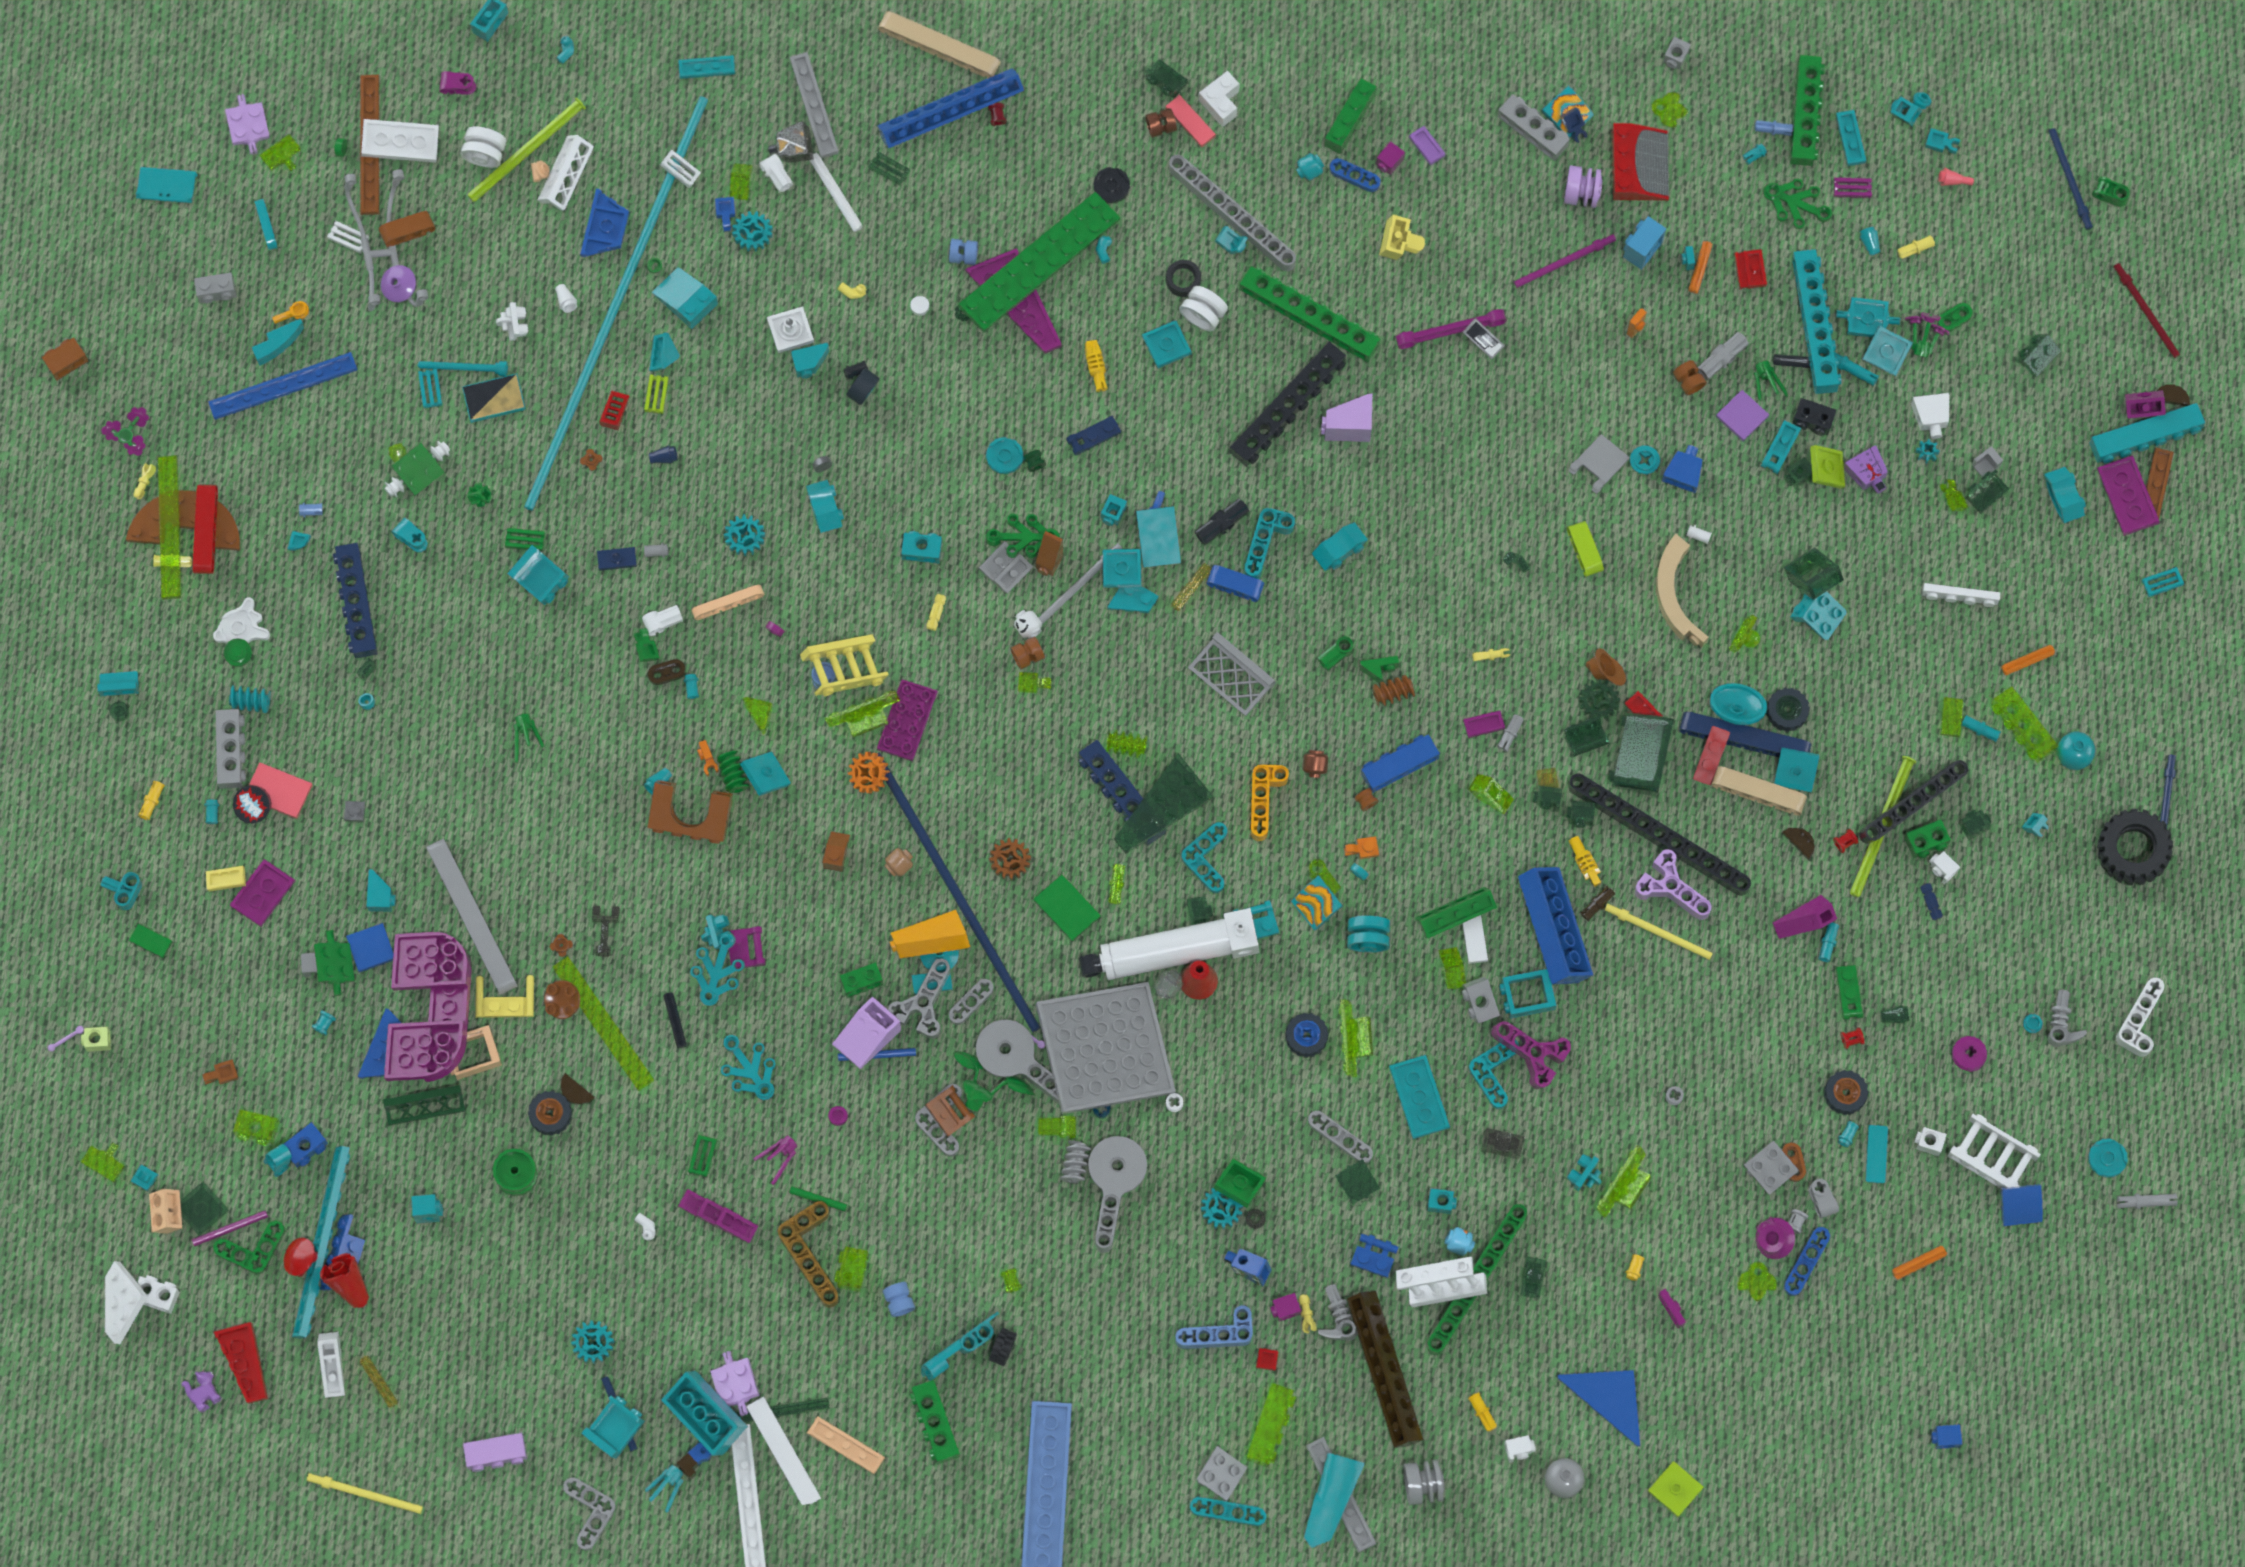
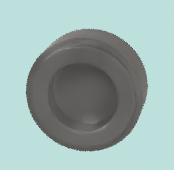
[813,456,832,473]

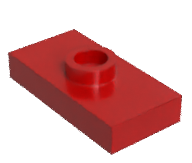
[1624,691,1665,732]

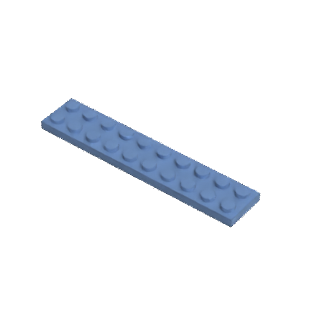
[1022,1401,1072,1567]

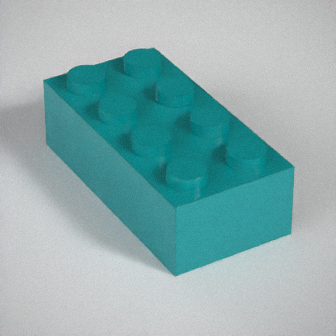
[661,1371,748,1456]

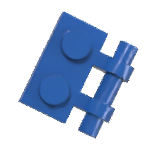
[1351,1234,1399,1278]

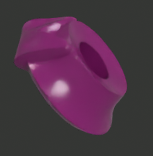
[1756,1216,1795,1259]

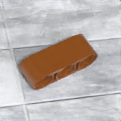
[378,211,436,247]

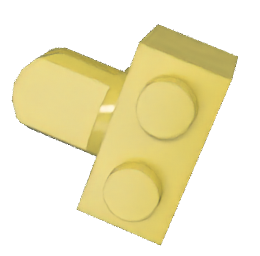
[1379,215,1425,260]

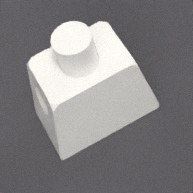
[1911,393,1949,439]

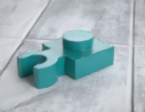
[1925,128,1960,154]

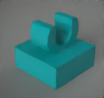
[2022,813,2049,837]
[131,1165,158,1191]

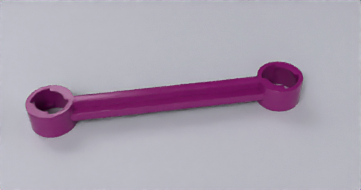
[1395,309,1507,349]

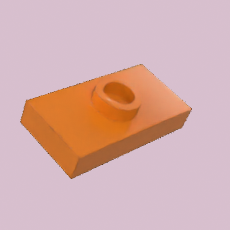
[1627,308,1647,338]

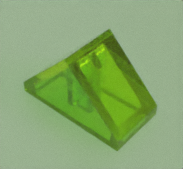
[730,163,753,200]
[743,697,773,735]

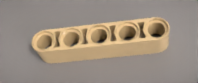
[1712,766,1807,816]

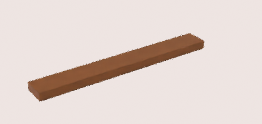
[360,74,380,215]

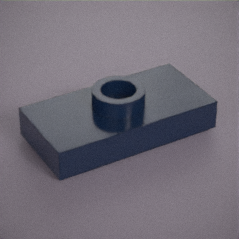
[597,547,637,571]

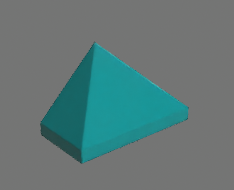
[649,333,679,372]

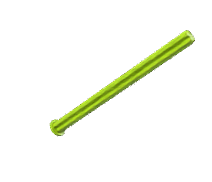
[468,98,586,202]
[1850,756,1916,897]

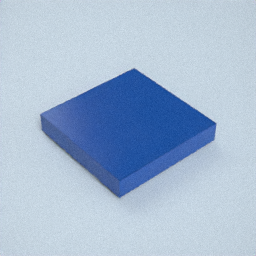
[346,923,394,973]

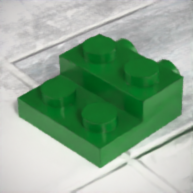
[1213,1159,1266,1208]

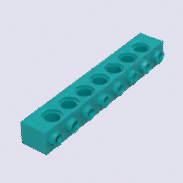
[1792,249,1842,394]

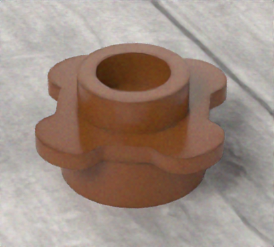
[580,449,603,471]
[550,934,573,957]

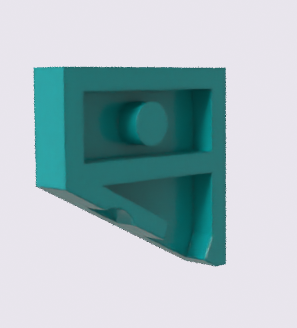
[1107,586,1159,613]

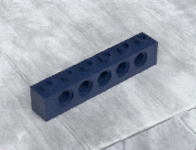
[333,543,378,659]
[1078,740,1166,846]

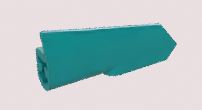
[921,1311,999,1381]
[1304,1453,1364,1548]

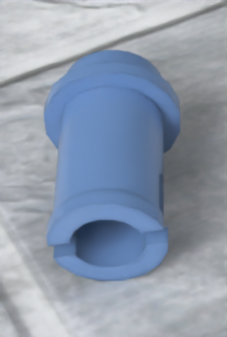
[299,502,323,518]

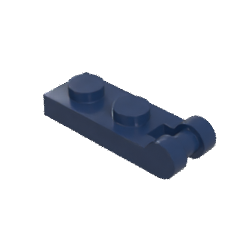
[1066,416,1121,456]

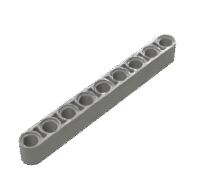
[1169,155,1296,272]
[426,839,518,995]

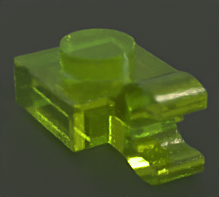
[1940,479,1969,511]
[1018,672,1052,693]

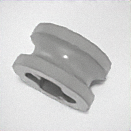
[1666,1086,1684,1105]

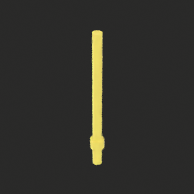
[1605,904,1713,960]
[307,1473,423,1514]

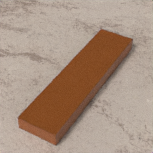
[2146,448,2174,518]

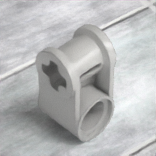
[1809,1179,1839,1219]

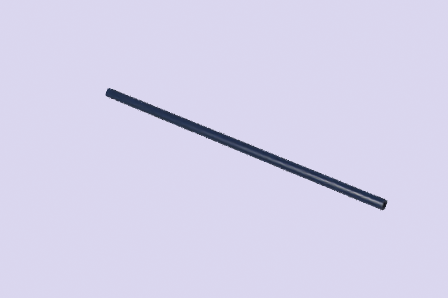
[878,753,1041,1033]

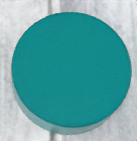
[1350,863,1369,880]

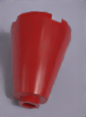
[1179,961,1218,1000]
[320,1253,369,1308]

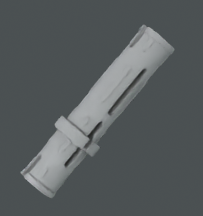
[2117,1193,2178,1209]

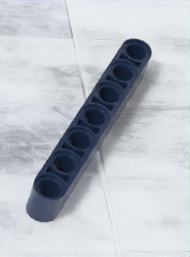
[1679,712,1812,757]

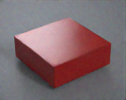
[1256,1348,1279,1371]

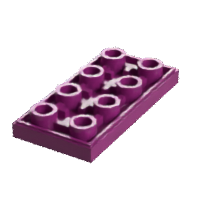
[877,679,938,762]

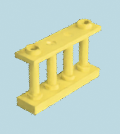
[800,634,889,696]

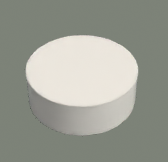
[910,296,929,316]

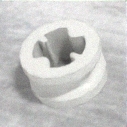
[1166,1093,1183,1112]

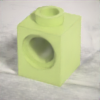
[81,1027,111,1052]

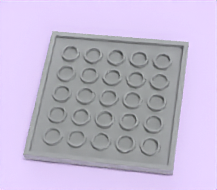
[1036,982,1176,1114]

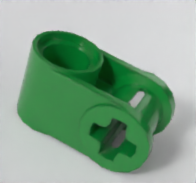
[2092,177,2130,207]

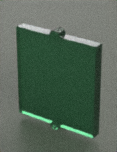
[1335,1159,1380,1205]

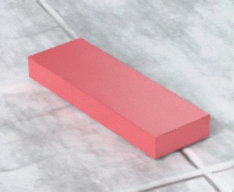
[1165,95,1216,148]

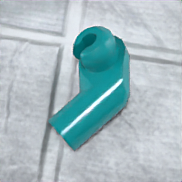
[556,36,574,64]
[1095,236,1112,264]

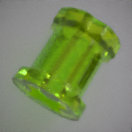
[1000,1268,1023,1293]

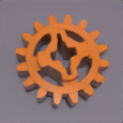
[848,752,890,794]

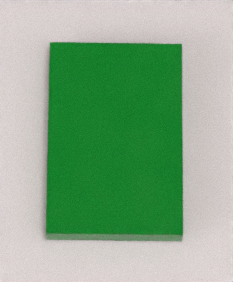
[1033,874,1101,942]

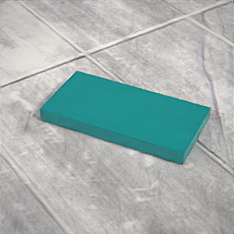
[1389,1055,1450,1139]

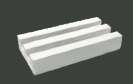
[660,150,701,188]
[327,221,369,254]

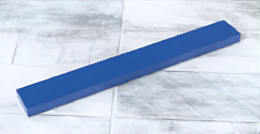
[208,352,357,420]

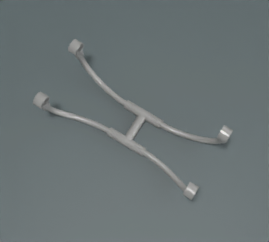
[344,170,428,312]

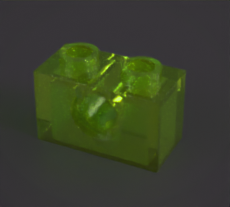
[233,1109,279,1146]

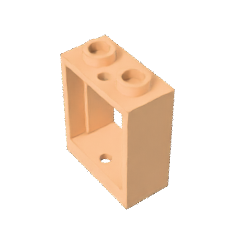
[451,1025,502,1080]

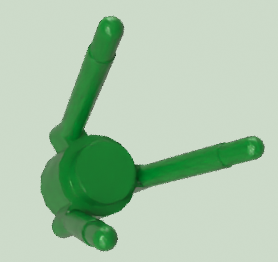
[1753,361,1789,400]
[513,714,544,763]

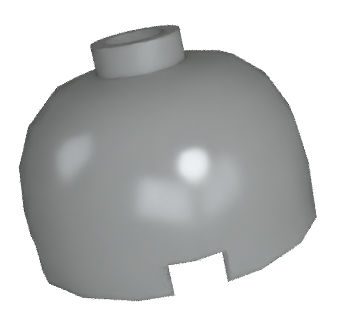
[1545,1458,1584,1498]

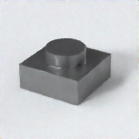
[344,801,365,822]

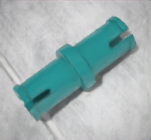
[1961,715,2001,743]
[1818,922,1839,963]

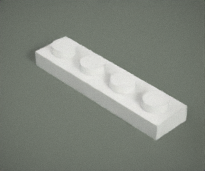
[1922,583,2000,607]

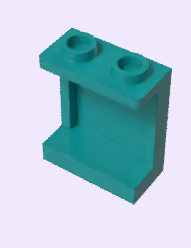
[507,545,569,605]
[581,1395,645,1459]

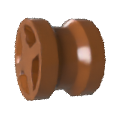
[1354,788,1379,811]

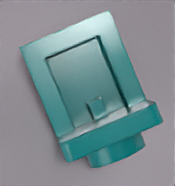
[1214,226,1248,254]

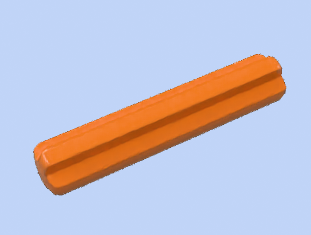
[1689,241,1712,294]
[2001,645,2055,675]
[1892,1246,1947,1280]

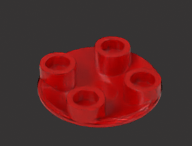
[283,1238,318,1277]

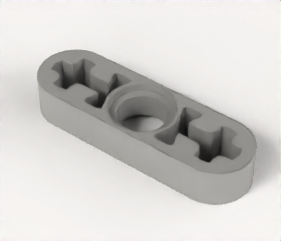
[949,979,994,1025]

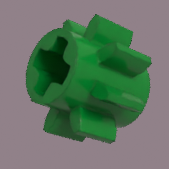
[468,483,491,507]

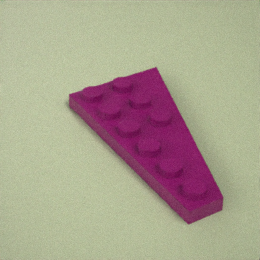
[965,248,1062,354]

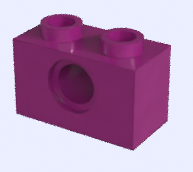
[2125,390,2166,419]

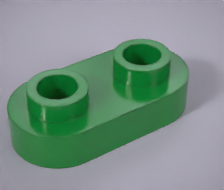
[1938,303,1973,332]

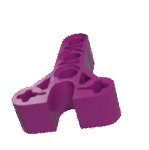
[1491,1021,1571,1089]

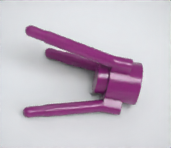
[753,1135,798,1185]

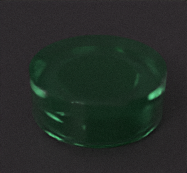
[109,701,129,722]

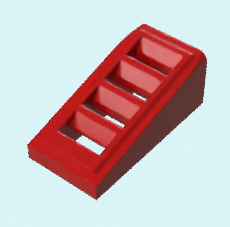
[600,391,630,430]

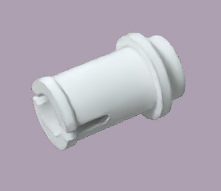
[1686,525,1712,544]

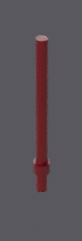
[2113,263,2181,359]

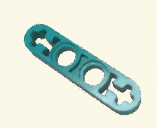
[1190,1497,1266,1526]

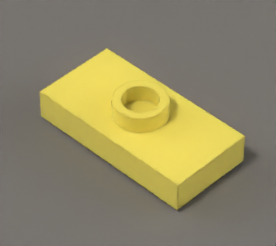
[206,866,246,892]

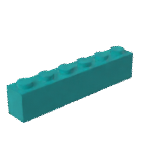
[2089,403,2205,463]

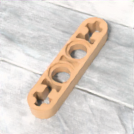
[692,585,764,620]

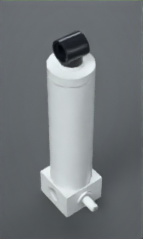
[1078,908,1259,980]

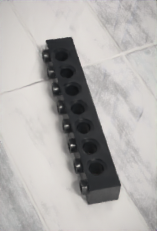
[1230,341,1346,467]

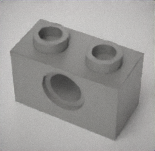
[1462,977,1500,1024]

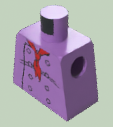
[1844,445,1888,494]

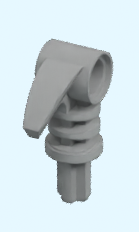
[2047,990,2087,1047]
[1318,1284,1358,1341]

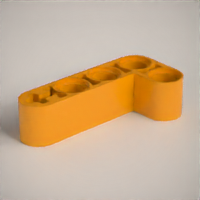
[1251,765,1289,841]

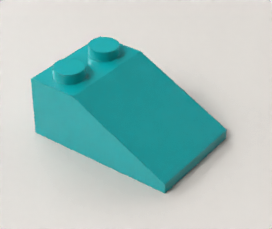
[652,267,718,330]

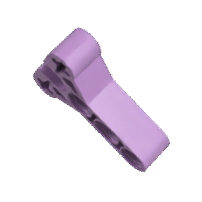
[1635,849,1711,920]

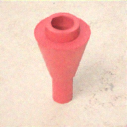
[1938,168,1974,186]

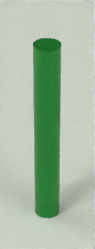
[790,1186,847,1212]

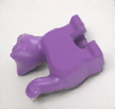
[182,1371,222,1413]

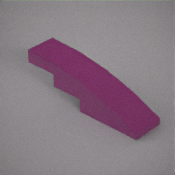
[677,1189,758,1243]

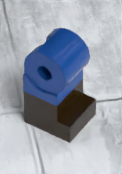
[677,1443,712,1481]

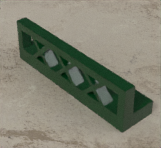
[383,1085,466,1126]

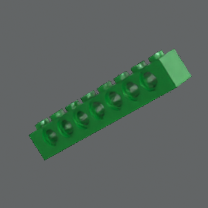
[1239,266,1380,363]

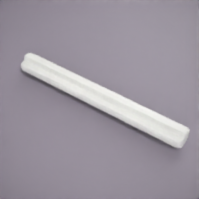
[809,153,862,232]

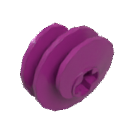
[1952,1036,1987,1072]

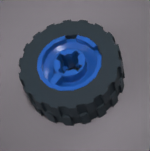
[1285,1013,1328,1058]

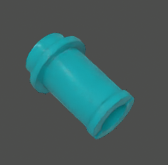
[1742,144,1767,165]
[683,674,699,699]
[204,799,220,824]
[1838,1121,1859,1147]

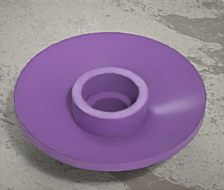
[381,265,416,302]

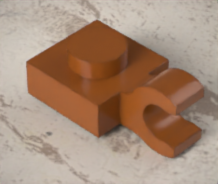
[202,1059,239,1085]

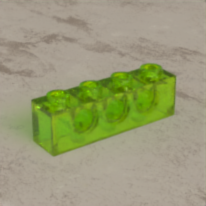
[1991,686,2059,763]

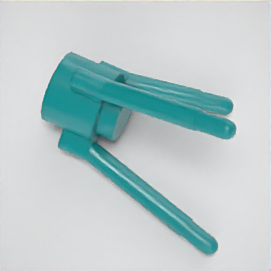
[645,1465,684,1512]

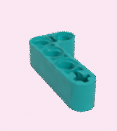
[1244,508,1295,579]

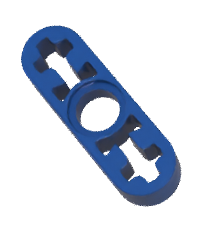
[1330,158,1380,192]

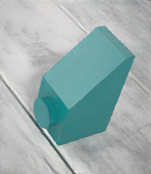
[791,342,829,379]
[367,869,396,912]

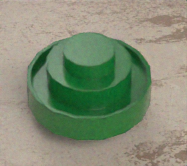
[224,638,252,667]

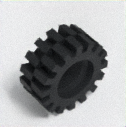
[989,1327,1017,1366]

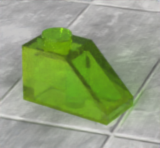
[1468,774,1514,814]
[1438,947,1466,989]

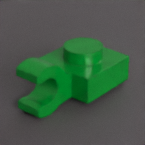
[634,628,660,662]

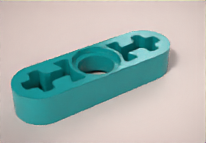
[254,199,278,250]

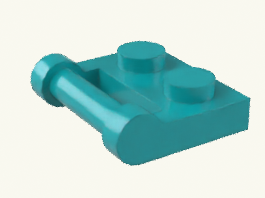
[1233,900,1279,939]

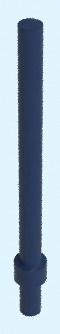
[2049,128,2093,230]
[2160,754,2176,829]

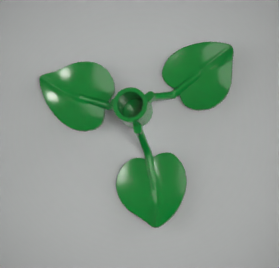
[953,1051,1035,1111]

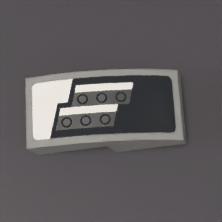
[1463,318,1505,359]

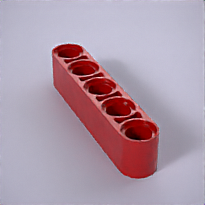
[193,485,218,574]

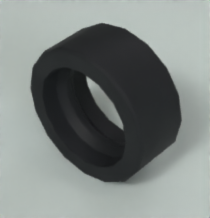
[1166,259,1201,297]

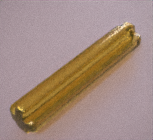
[1172,563,1211,611]
[359,1356,398,1408]

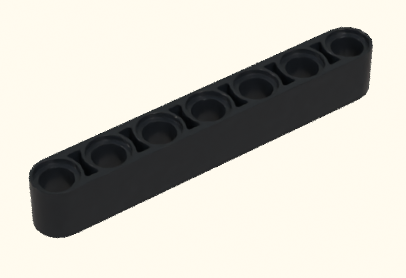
[1859,760,1968,844]

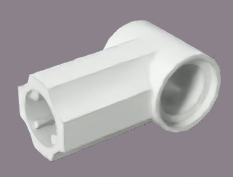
[759,154,793,193]
[642,605,683,636]

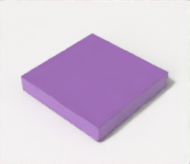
[1716,390,1769,441]

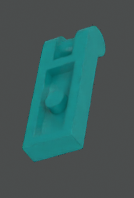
[1761,420,1801,475]

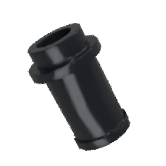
[843,361,868,380]

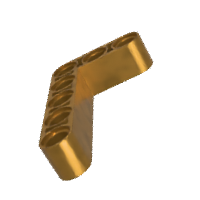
[778,1201,839,1308]

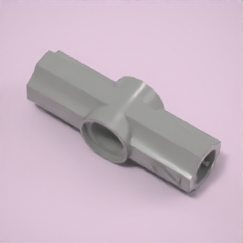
[1698,332,1749,380]

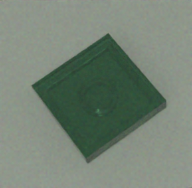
[180,1181,229,1236]

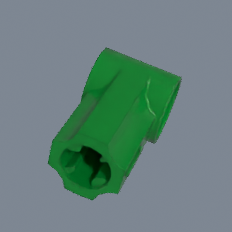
[1317,636,1353,671]

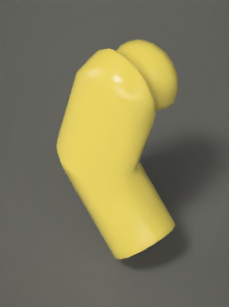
[838,282,866,299]

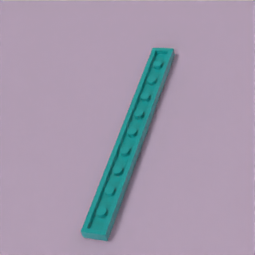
[292,1146,350,1339]

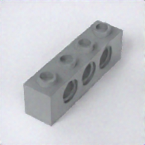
[1498,94,1570,161]
[216,709,246,789]

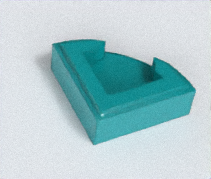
[287,531,311,551]

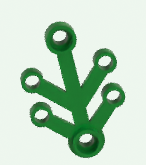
[1763,178,1832,229]
[986,514,1060,558]

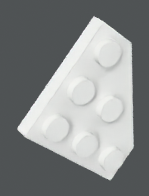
[105,1261,148,1344]

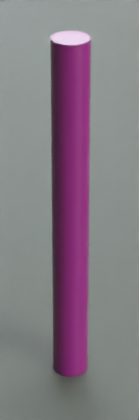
[192,1210,268,1247]

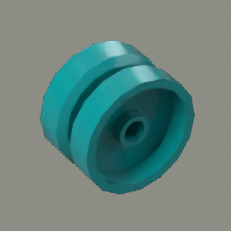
[1347,916,1390,953]

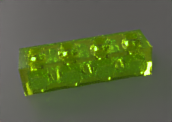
[1246,1383,1296,1468]

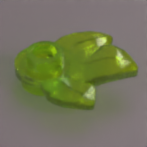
[1651,92,1688,128]
[1737,1262,1777,1302]

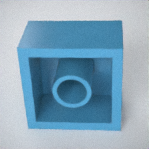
[1623,216,1666,270]

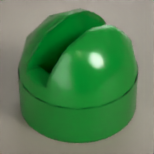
[647,258,662,274]

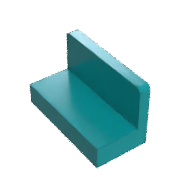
[97,671,139,696]

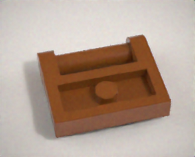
[925,1085,976,1137]

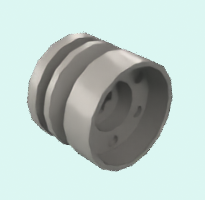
[1403,1460,1445,1506]

